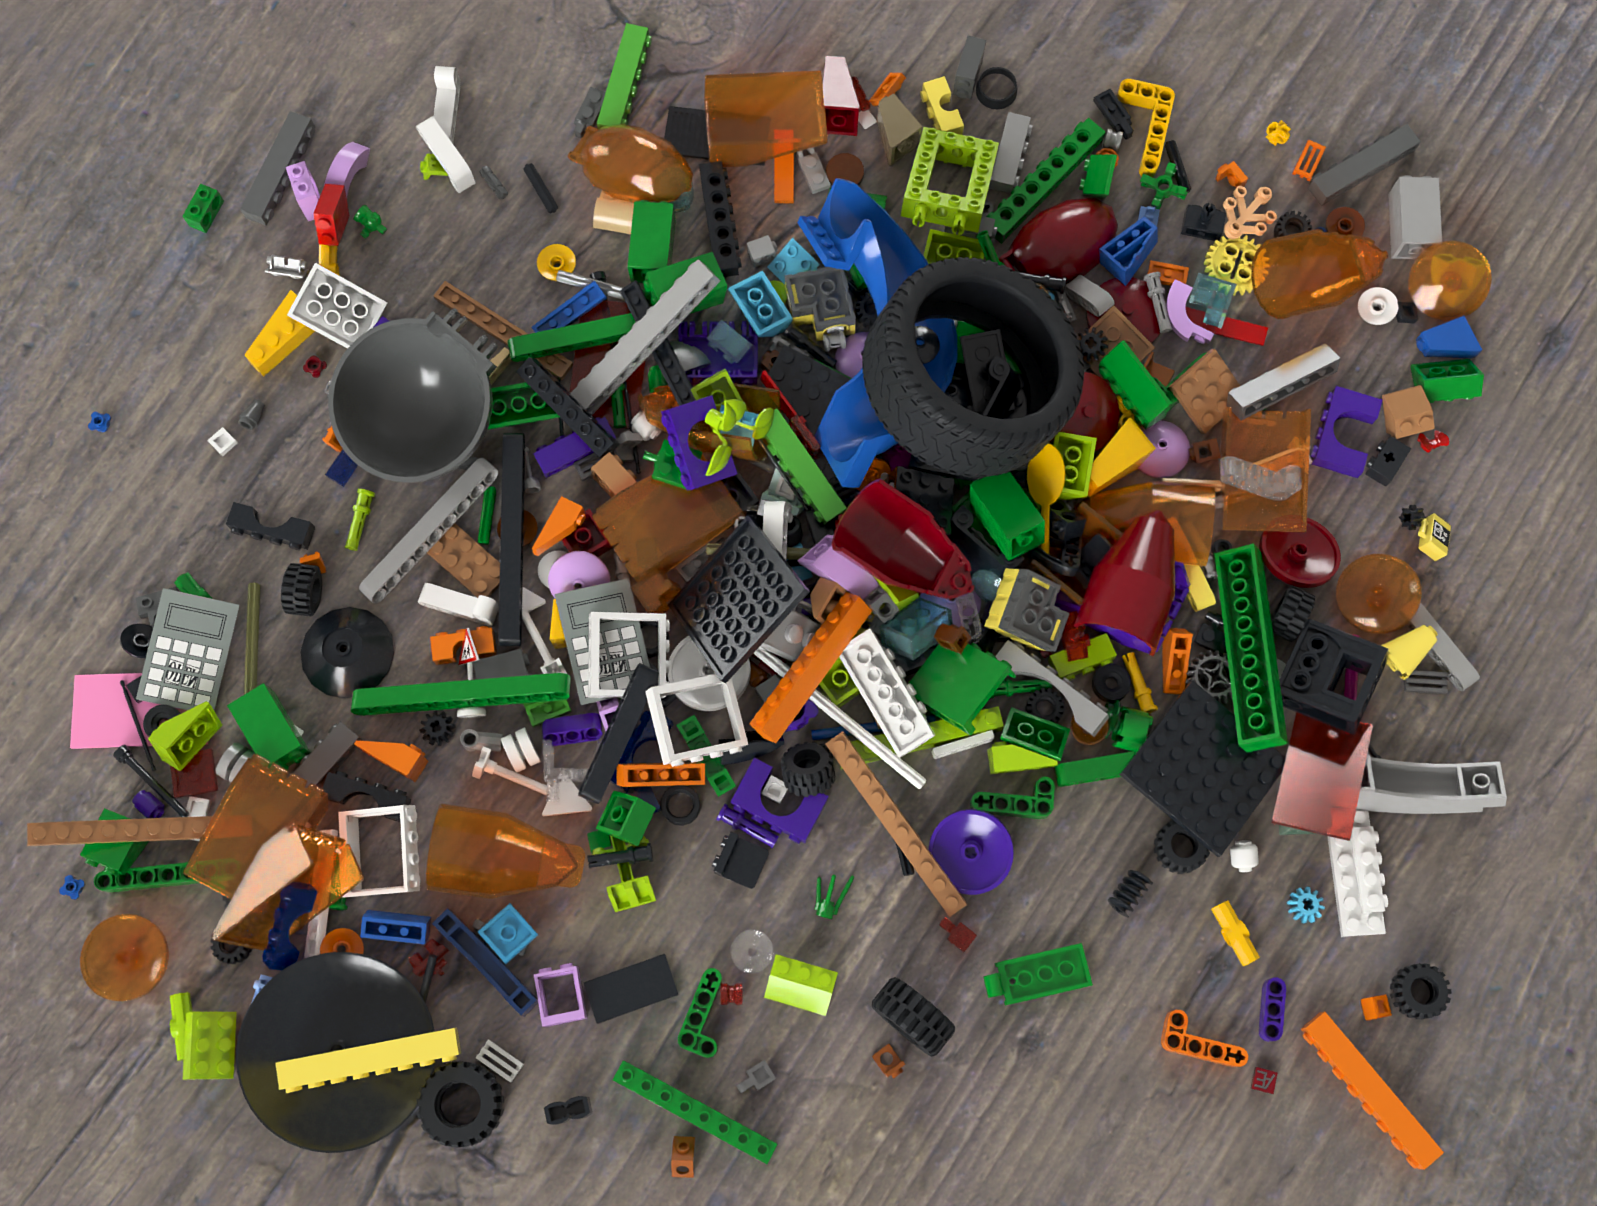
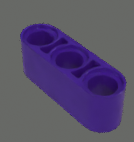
[542,713,603,746]
[1259,977,1286,1042]

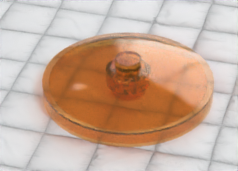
[1408,240,1492,321]
[1336,554,1422,634]
[80,914,169,1002]

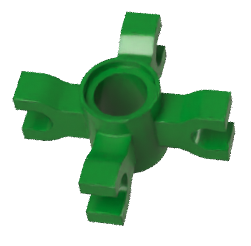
[1140,162,1188,210]

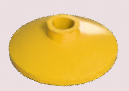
[537,244,576,281]

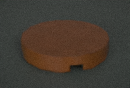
[826,153,864,186]

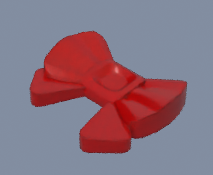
[1417,430,1450,452]

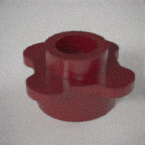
[303,355,327,378]

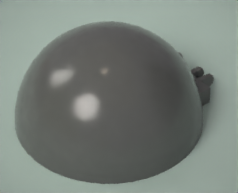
[328,308,498,483]

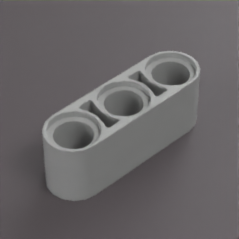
[1064,275,1115,317]

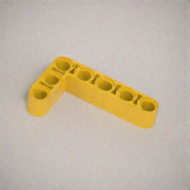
[1117,79,1175,178]

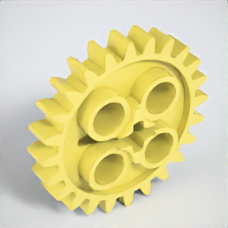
[1204,235,1269,296]

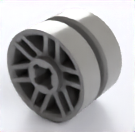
[216,742,261,788]

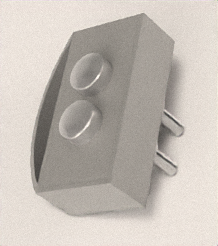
[760,601,822,663]

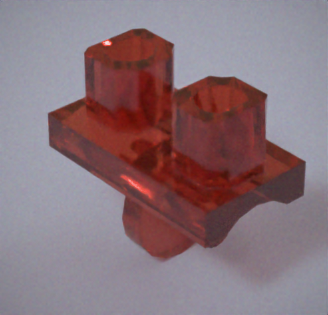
[409,939,449,977]

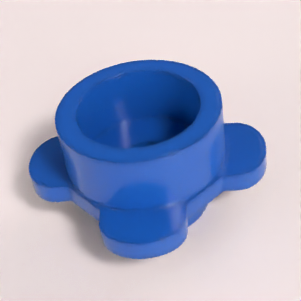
[88,411,111,432]
[59,875,85,900]

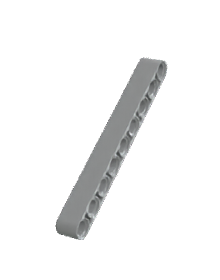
[359,458,498,604]

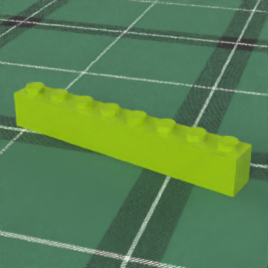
[840,706,1004,769]

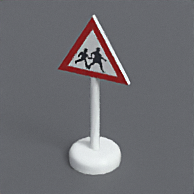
[457,628,486,718]

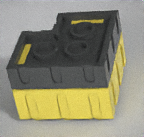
[785,267,856,341]
[984,568,1070,652]

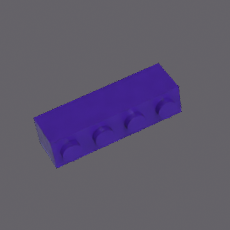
[533,417,616,478]

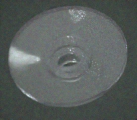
[731,930,774,973]

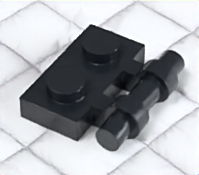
[1193,611,1228,659]

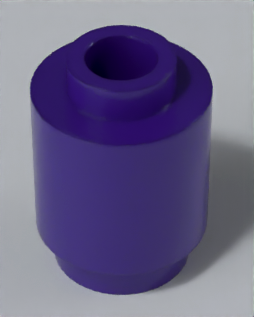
[132,790,165,818]

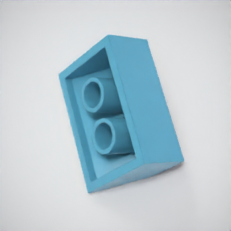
[728,270,793,337]

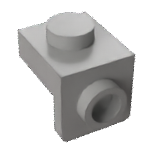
[613,431,643,462]

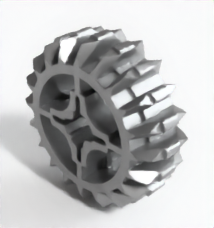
[1186,650,1233,704]

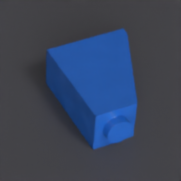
[1416,316,1482,359]

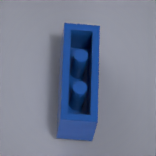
[360,910,431,944]

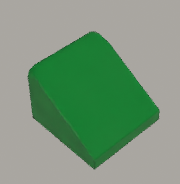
[587,830,613,854]

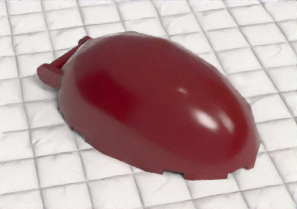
[998,198,1118,289]

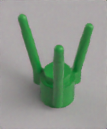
[814,874,854,919]

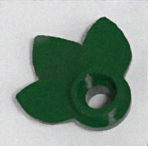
[1104,700,1121,739]

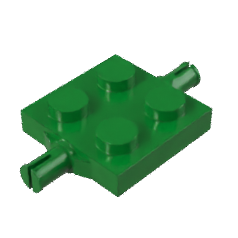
[643,439,703,491]

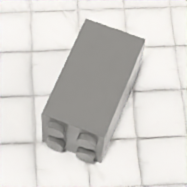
[1388,175,1442,260]

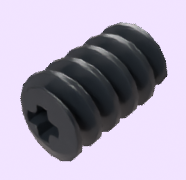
[1108,870,1153,918]

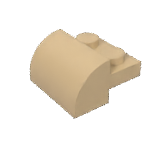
[593,190,640,234]

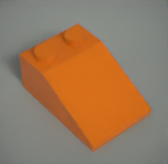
[354,740,429,782]

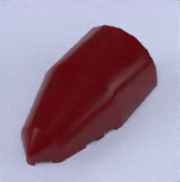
[832,479,975,599]
[1074,510,1175,656]

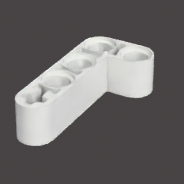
[433,66,460,144]
[416,116,475,193]
[763,501,793,560]
[418,583,499,626]

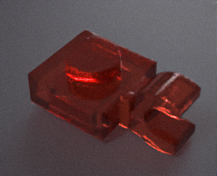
[939,917,977,953]

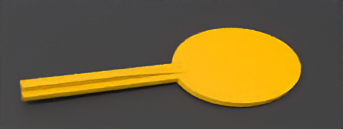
[1027,444,1065,567]

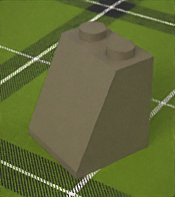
[877,93,923,166]

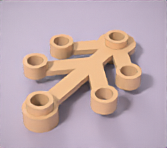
[1223,186,1277,239]

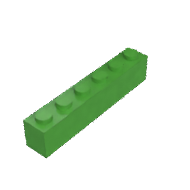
[597,23,652,137]
[761,408,847,525]

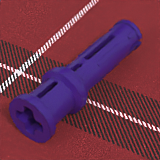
[716,803,779,848]

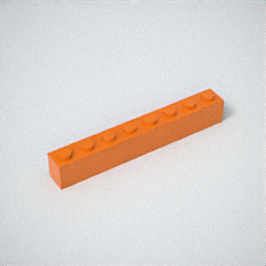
[750,592,872,743]
[1301,1012,1444,1170]

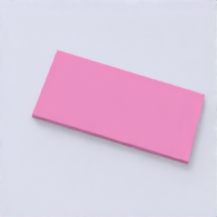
[70,673,209,749]

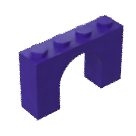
[1310,386,1383,478]
[661,395,737,490]
[731,758,829,844]

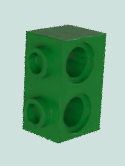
[182,183,224,233]

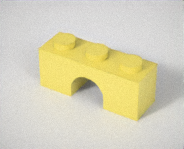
[920,76,964,135]

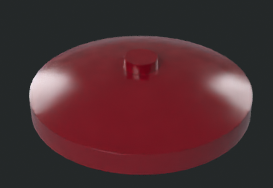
[1086,277,1161,344]
[1059,372,1120,451]
[1259,515,1341,588]

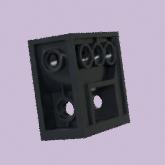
[1279,619,1388,735]

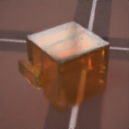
[631,568,682,614]

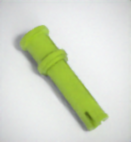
[345,489,375,551]

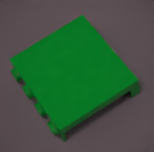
[908,643,1016,736]

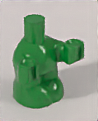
[353,205,387,239]

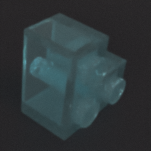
[1189,273,1237,328]
[707,320,753,364]

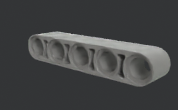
[1398,600,1480,691]

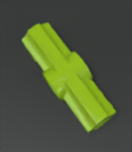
[170,992,192,1061]

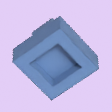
[1137,206,1160,227]

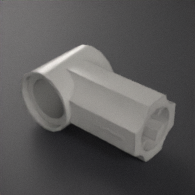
[460,729,503,753]

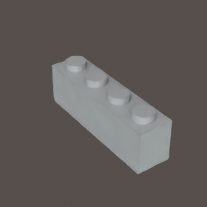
[989,112,1033,194]

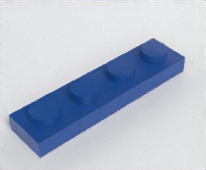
[531,280,607,333]

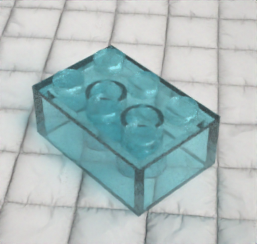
[879,597,953,660]

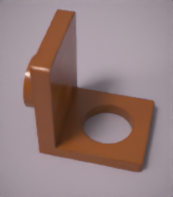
[1144,351,1175,387]
[872,1044,905,1079]
[671,1136,695,1178]

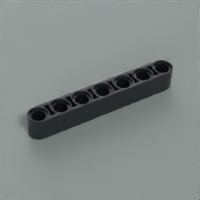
[578,663,659,804]

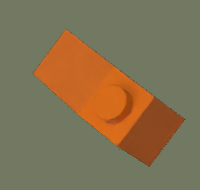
[532,496,586,556]
[1162,628,1193,694]

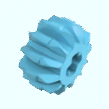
[1287,887,1325,924]

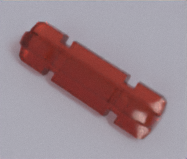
[851,76,871,112]

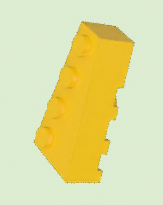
[245,290,315,377]

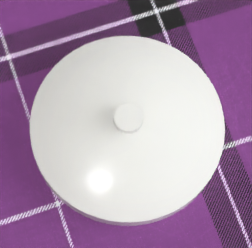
[668,636,751,711]

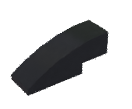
[718,731,784,765]

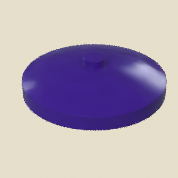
[929,809,1014,895]

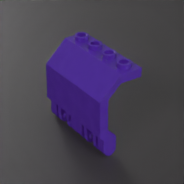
[678,321,758,387]

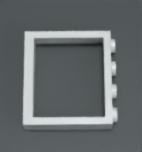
[588,612,670,699]
[645,674,748,767]
[338,805,421,898]

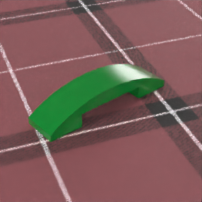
[676,715,736,797]

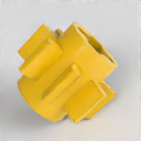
[1266,120,1291,146]

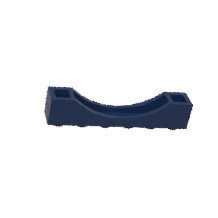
[432,908,538,1017]

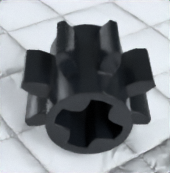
[1399,505,1427,530]

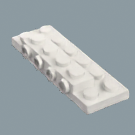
[839,628,936,758]
[1327,808,1388,937]

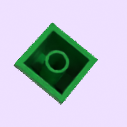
[80,808,149,876]

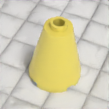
[1381,625,1438,680]

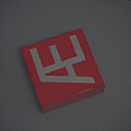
[1250,1067,1278,1094]

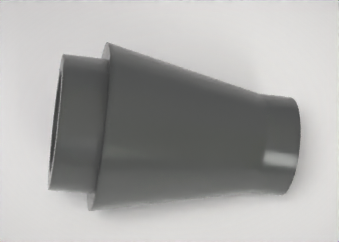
[238,399,265,430]

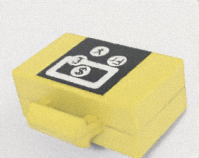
[1418,513,1451,561]

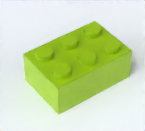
[923,229,984,264]
[183,1011,237,1080]

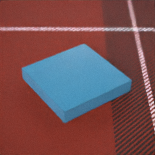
[478,903,538,964]

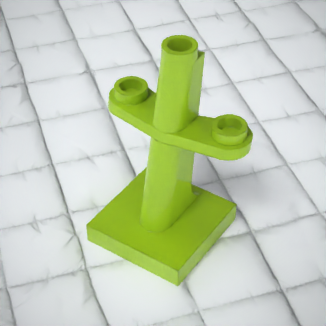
[592,836,656,912]

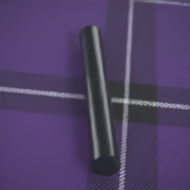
[420,954,437,1003]

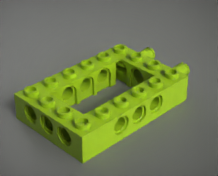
[901,127,999,235]

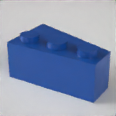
[1099,216,1158,286]

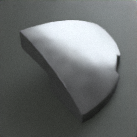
[669,341,711,373]

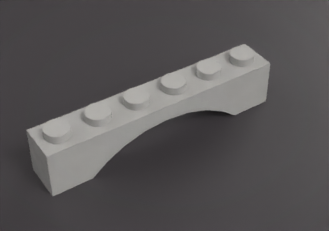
[995,640,1109,737]

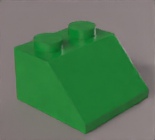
[596,790,656,846]

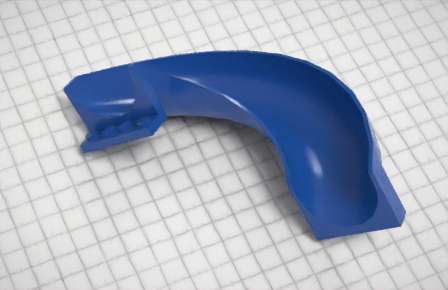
[797,178,957,488]

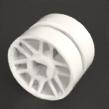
[501,727,541,773]

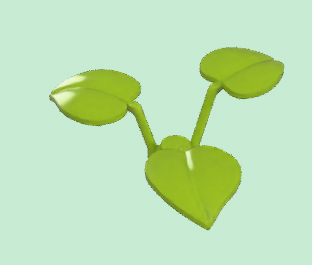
[705,399,774,476]

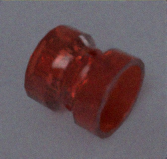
[720,983,743,1005]

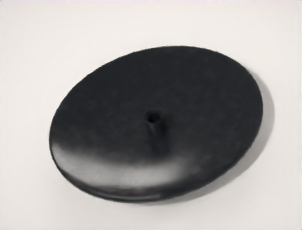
[236,952,435,1153]

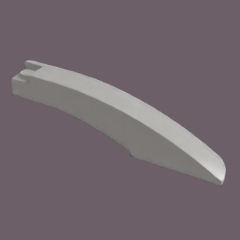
[1287,755,1507,814]

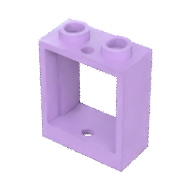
[286,161,320,222]
[534,963,587,1027]

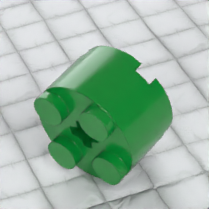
[1111,706,1153,752]

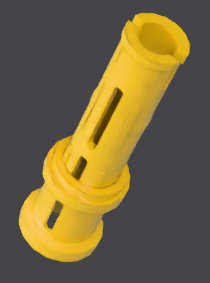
[1122,652,1158,714]

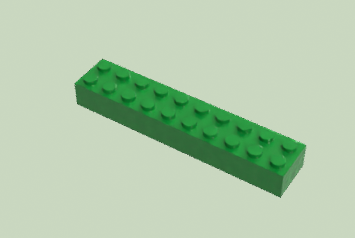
[1214,543,1288,752]

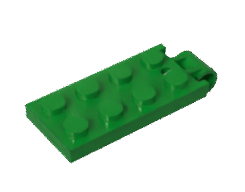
[983,943,1093,1006]

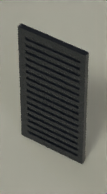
[662,106,772,166]

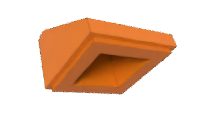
[1361,994,1392,1020]

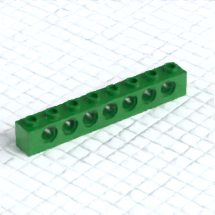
[987,118,1106,244]
[613,1060,778,1164]

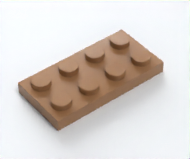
[427,523,500,598]

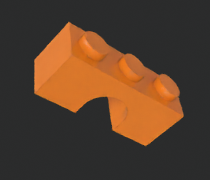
[430,626,497,665]

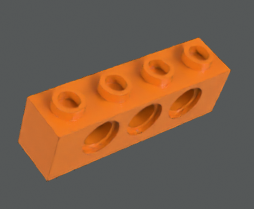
[617,762,705,787]

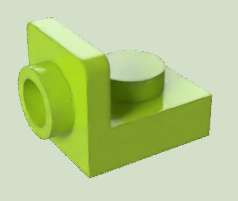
[420,154,448,180]

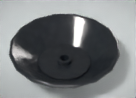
[300,607,394,699]

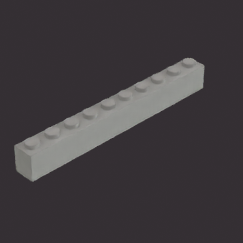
[571,259,721,415]

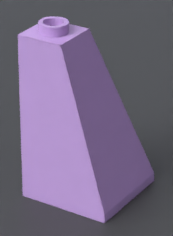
[798,534,881,601]

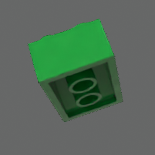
[1079,154,1117,200]

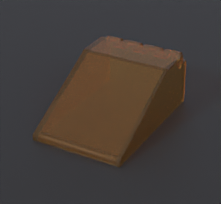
[704,70,828,167]
[1221,407,1311,532]
[592,450,745,586]
[183,754,328,914]
[211,824,364,952]

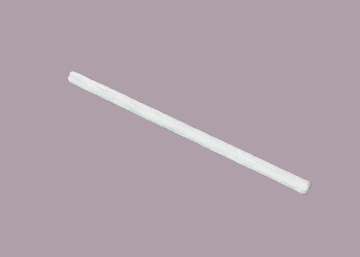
[754,647,926,789]

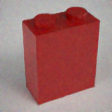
[313,184,350,246]

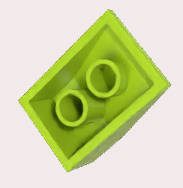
[148,701,223,771]
[987,741,1058,775]

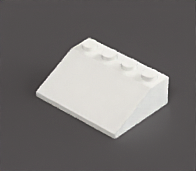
[287,263,388,349]

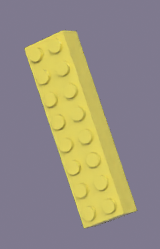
[276,1027,461,1093]

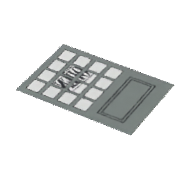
[554,578,655,705]
[136,588,239,710]

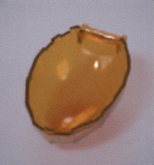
[567,124,694,203]

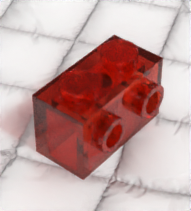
[1061,611,1091,662]

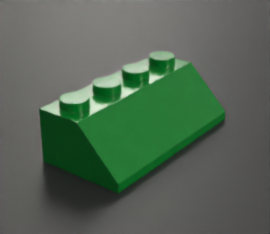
[1098,340,1172,430]
[488,382,560,430]

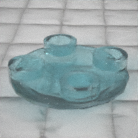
[971,568,1002,602]

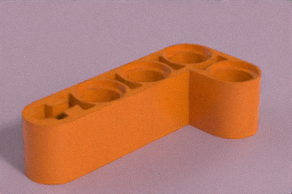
[1161,1010,1248,1067]

